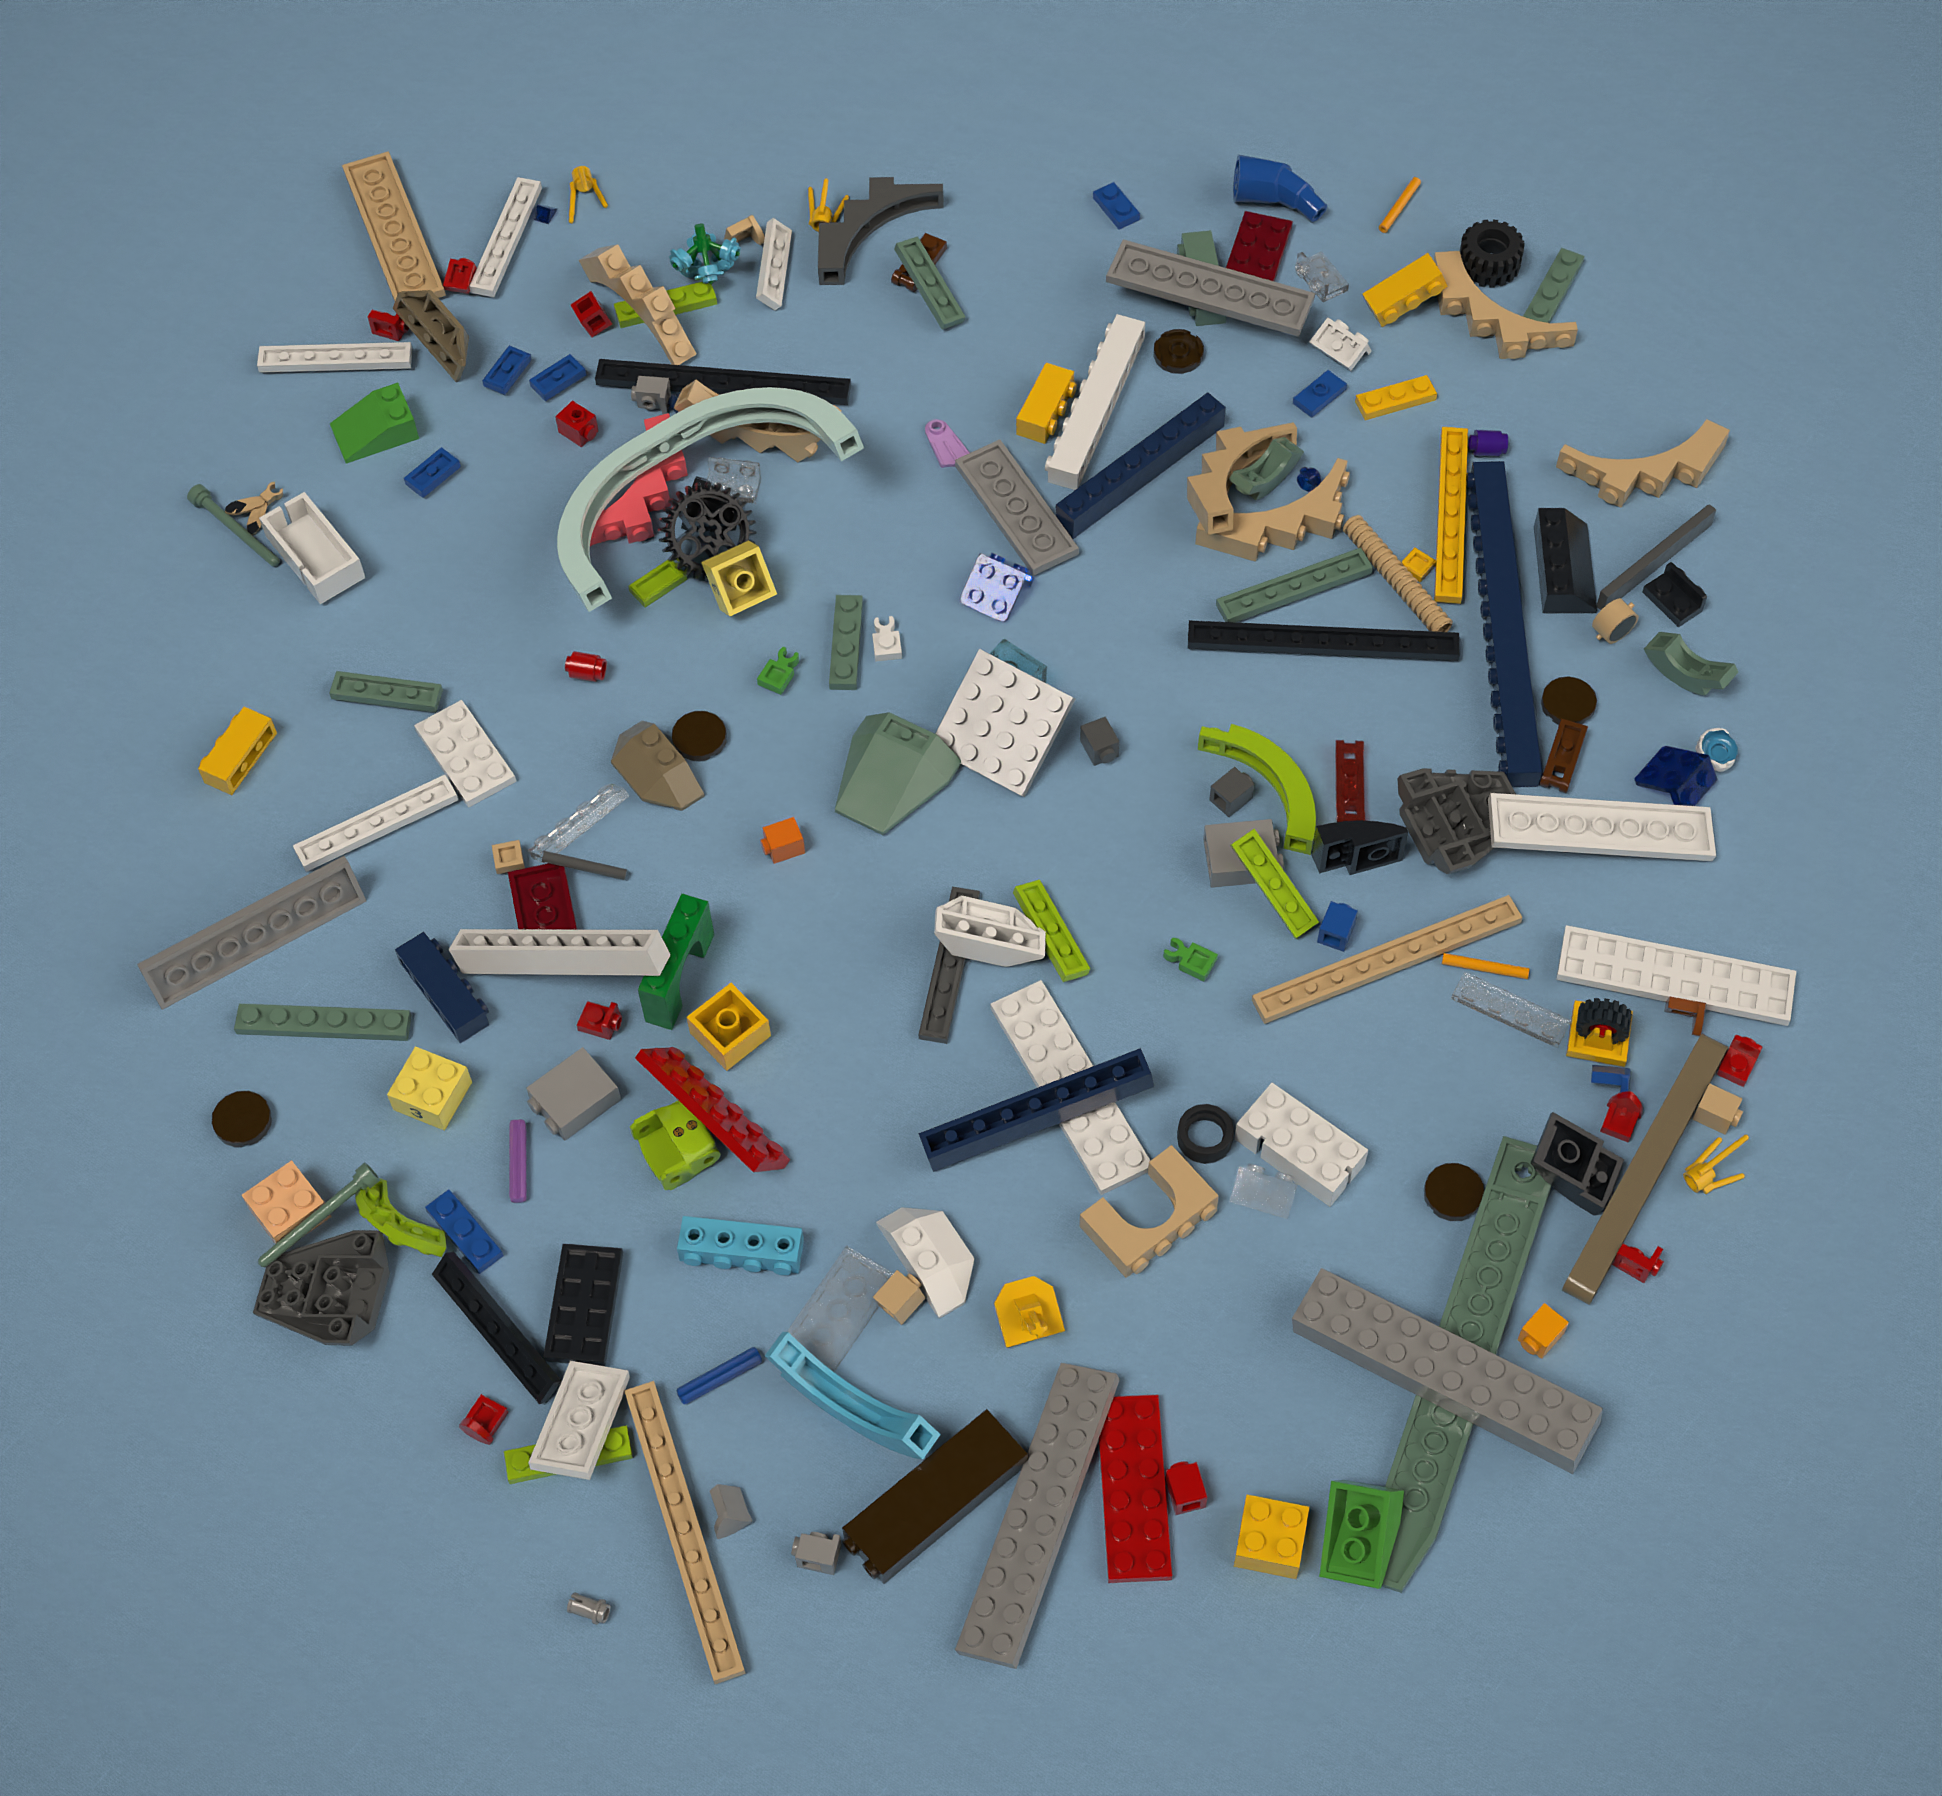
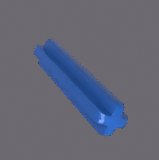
[676,1347,762,1404]

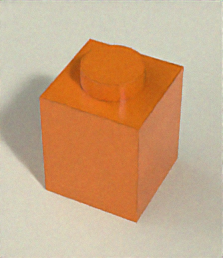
[760,817,805,864]

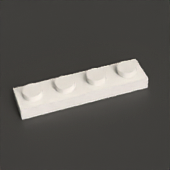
[756,218,792,310]

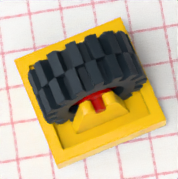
[1566,998,1633,1067]

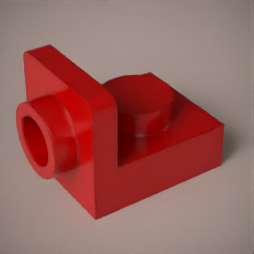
[443,258,477,294]
[367,310,409,341]
[576,1001,622,1040]
[1716,1035,1763,1087]
[1612,1243,1664,1283]

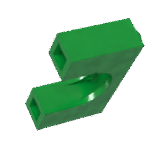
[638,893,714,1030]

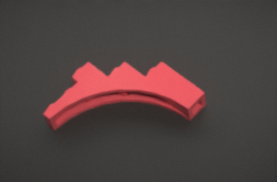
[590,413,688,546]

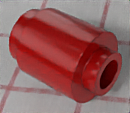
[565,651,607,682]

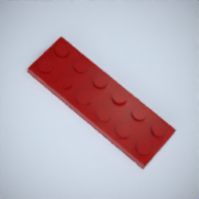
[635,1047,790,1172]
[1099,1395,1172,1583]

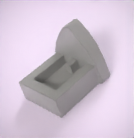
[710,1484,752,1539]

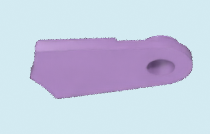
[925,419,970,468]

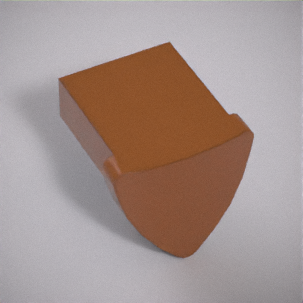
[1664,996,1706,1036]

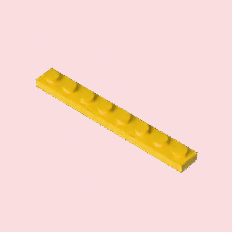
[1434,427,1468,604]

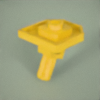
[994,1276,1065,1348]

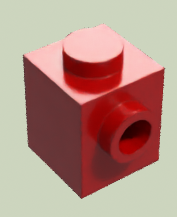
[555,400,599,447]

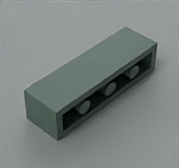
[1177,230,1226,326]

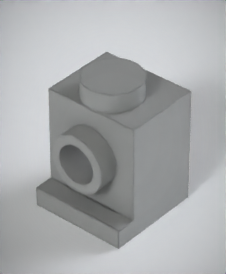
[631,376,671,414]
[791,1532,842,1575]

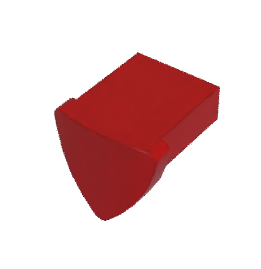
[1600,1091,1643,1142]
[459,1394,508,1445]

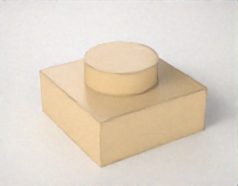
[492,840,525,874]

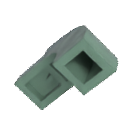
[1229,437,1304,500]
[1644,632,1738,696]

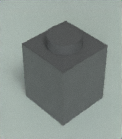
[1080,716,1119,766]
[1209,766,1254,817]

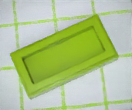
[628,560,687,607]

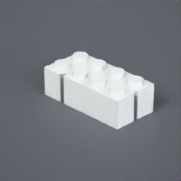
[259,492,365,604]
[1234,1083,1368,1207]

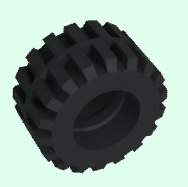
[1460,219,1525,287]

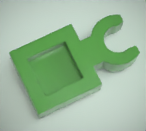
[757,647,799,695]
[1163,938,1218,982]

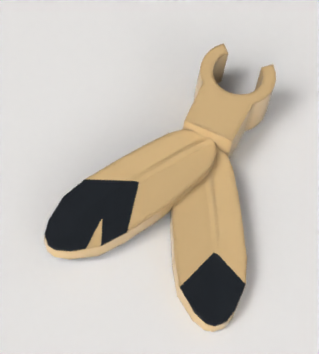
[225,482,283,535]

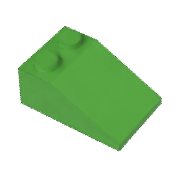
[330,382,419,464]
[1319,1480,1404,1589]

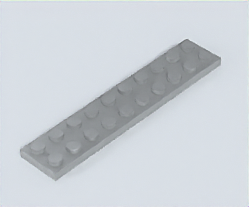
[955,1363,1120,1669]

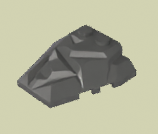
[1397,768,1516,874]

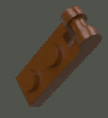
[891,233,947,292]
[1540,718,1588,793]

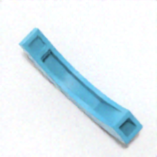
[765,1332,941,1460]

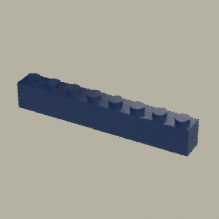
[1056,392,1226,539]
[918,1048,1154,1172]

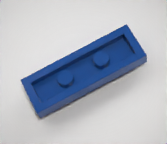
[425,1189,504,1274]

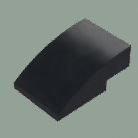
[1312,820,1408,875]
[1531,1112,1624,1216]

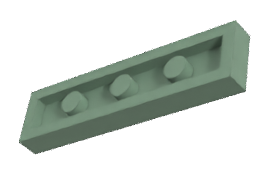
[894,236,965,330]
[1523,247,1585,323]
[829,595,863,690]
[329,671,443,713]

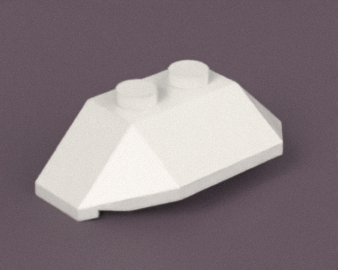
[934,896,1046,967]
[876,1207,974,1319]

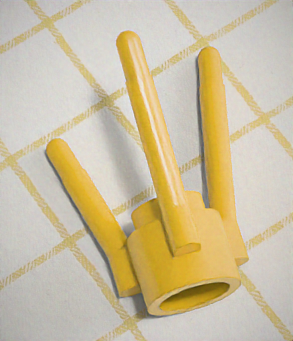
[569,166,608,223]
[808,178,849,232]
[1683,1135,1749,1194]

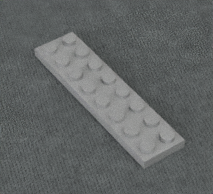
[1106,239,1315,337]
[137,856,366,1010]

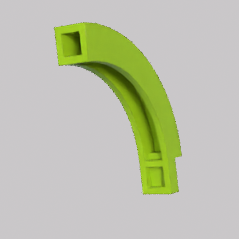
[1198,724,1316,855]

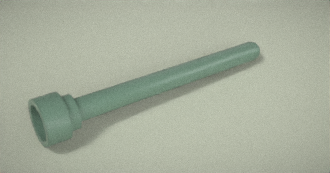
[187,484,279,566]
[258,1162,380,1267]

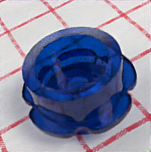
[1296,467,1321,492]

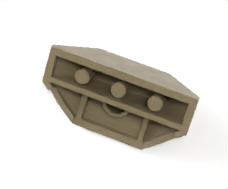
[393,290,469,382]
[611,721,705,811]

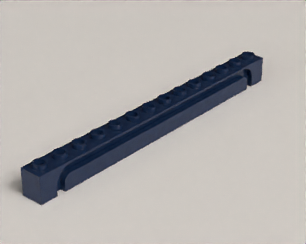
[1466,461,1542,787]

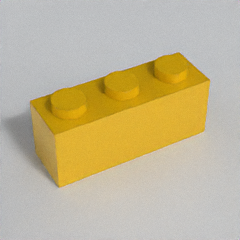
[1362,253,1448,327]
[1016,363,1077,444]
[198,706,277,795]

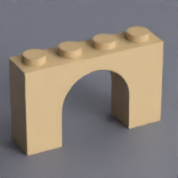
[1079,1145,1219,1278]

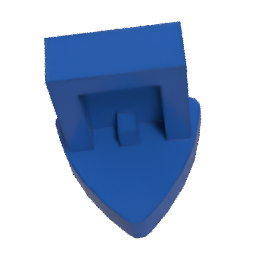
[1591,1065,1631,1093]

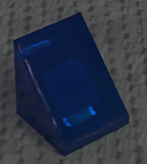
[534,205,557,224]

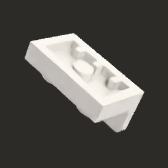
[1309,317,1372,371]

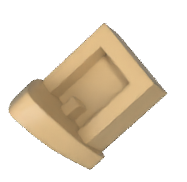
[724,215,765,245]

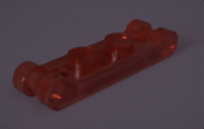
[1335,740,1365,822]

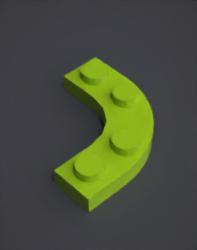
[355,1178,446,1257]

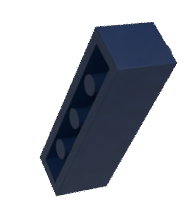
[395,931,489,1044]

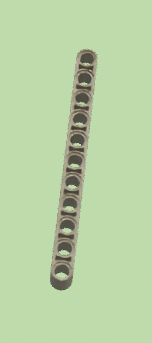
[1562,1034,1729,1305]

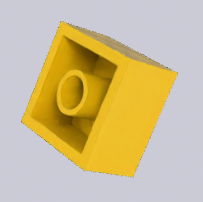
[686,983,771,1071]
[1234,1494,1309,1579]

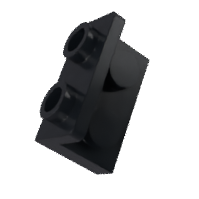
[1642,562,1707,627]

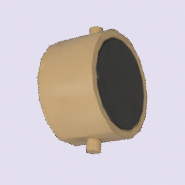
[1592,598,1639,644]

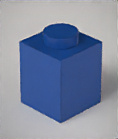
[1317,901,1358,952]

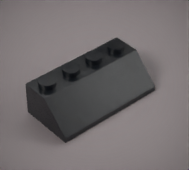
[1534,508,1597,613]

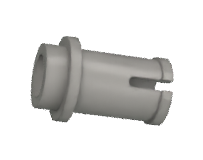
[567,1592,611,1625]

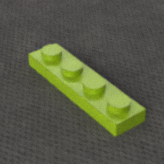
[613,281,717,328]
[1230,828,1319,939]
[1013,879,1090,982]
[504,1425,633,1484]

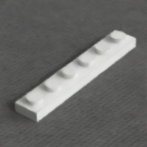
[469,177,542,297]
[257,342,413,372]
[293,775,458,872]

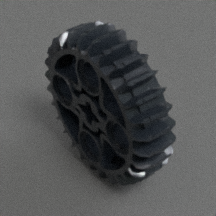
[658,482,757,581]

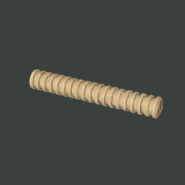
[1343,515,1453,632]

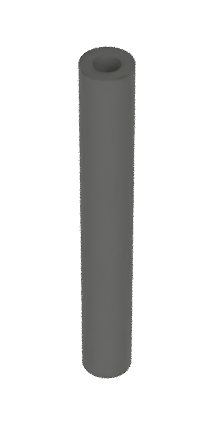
[541,851,627,880]

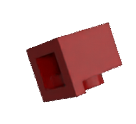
[570,291,612,338]

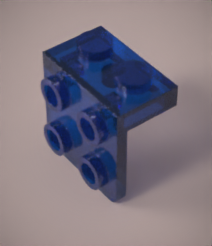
[960,553,1034,622]
[1634,746,1718,806]

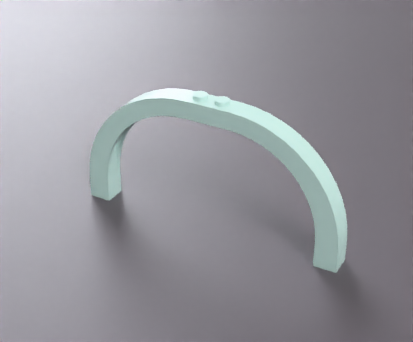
[557,387,864,612]

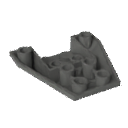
[253,1230,390,1346]

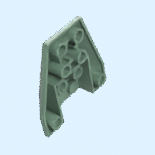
[835,712,961,835]

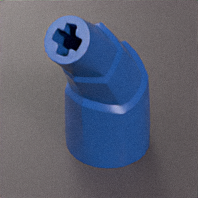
[1233,155,1327,222]

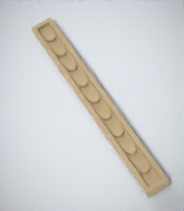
[1252,895,1523,1024]
[624,1381,746,1684]

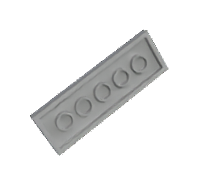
[955,439,1079,576]

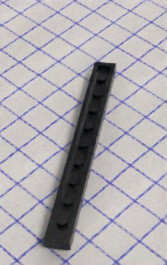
[595,359,851,405]
[1187,620,1460,661]

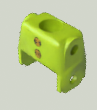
[630,1100,721,1191]

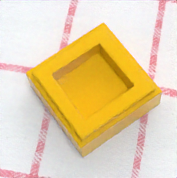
[1402,547,1436,583]

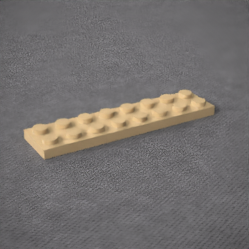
[342,151,446,302]

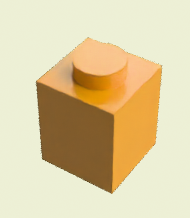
[1517,1303,1569,1359]

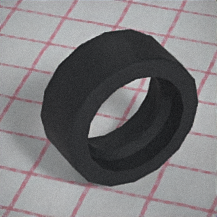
[1177,1104,1234,1164]

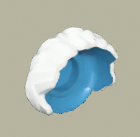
[1695,728,1738,772]

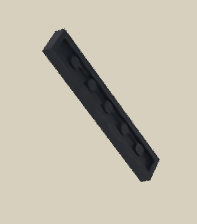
[432,1251,562,1404]

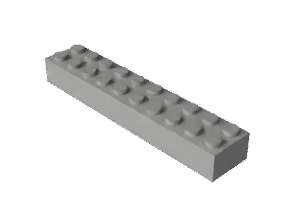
[1292,1268,1603,1474]

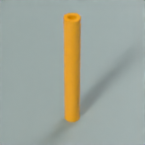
[1379,177,1421,233]
[1442,953,1529,979]

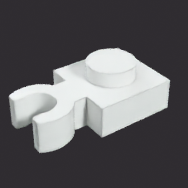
[872,616,902,662]

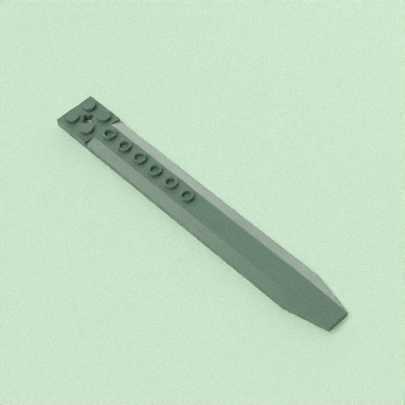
[1382,1136,1552,1593]

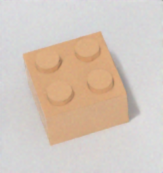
[241,1160,331,1244]

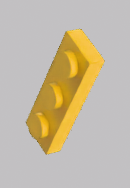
[1355,375,1437,420]

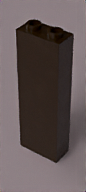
[842,1409,1028,1584]

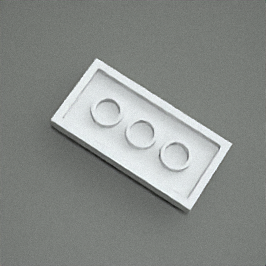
[414,700,517,808]
[528,1361,630,1480]

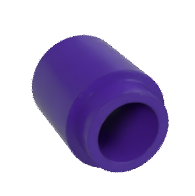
[1468,430,1508,457]

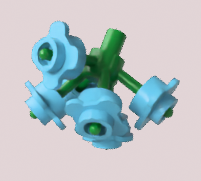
[669,223,741,284]

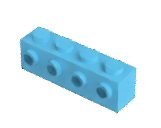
[677,1216,804,1275]

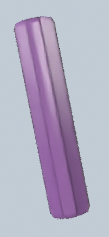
[509,1119,526,1203]

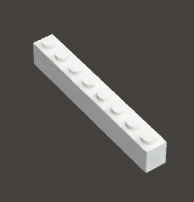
[1045,314,1145,490]
[449,929,670,976]

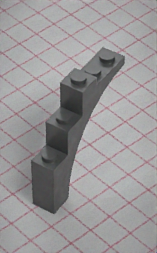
[818,177,944,285]

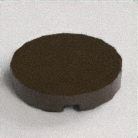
[1153,329,1204,374]
[1541,676,1597,725]
[672,711,727,761]
[212,1091,272,1147]
[1423,1163,1484,1221]

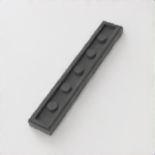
[1597,504,1716,610]
[918,887,980,1044]

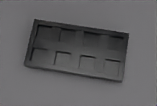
[543,1244,623,1366]

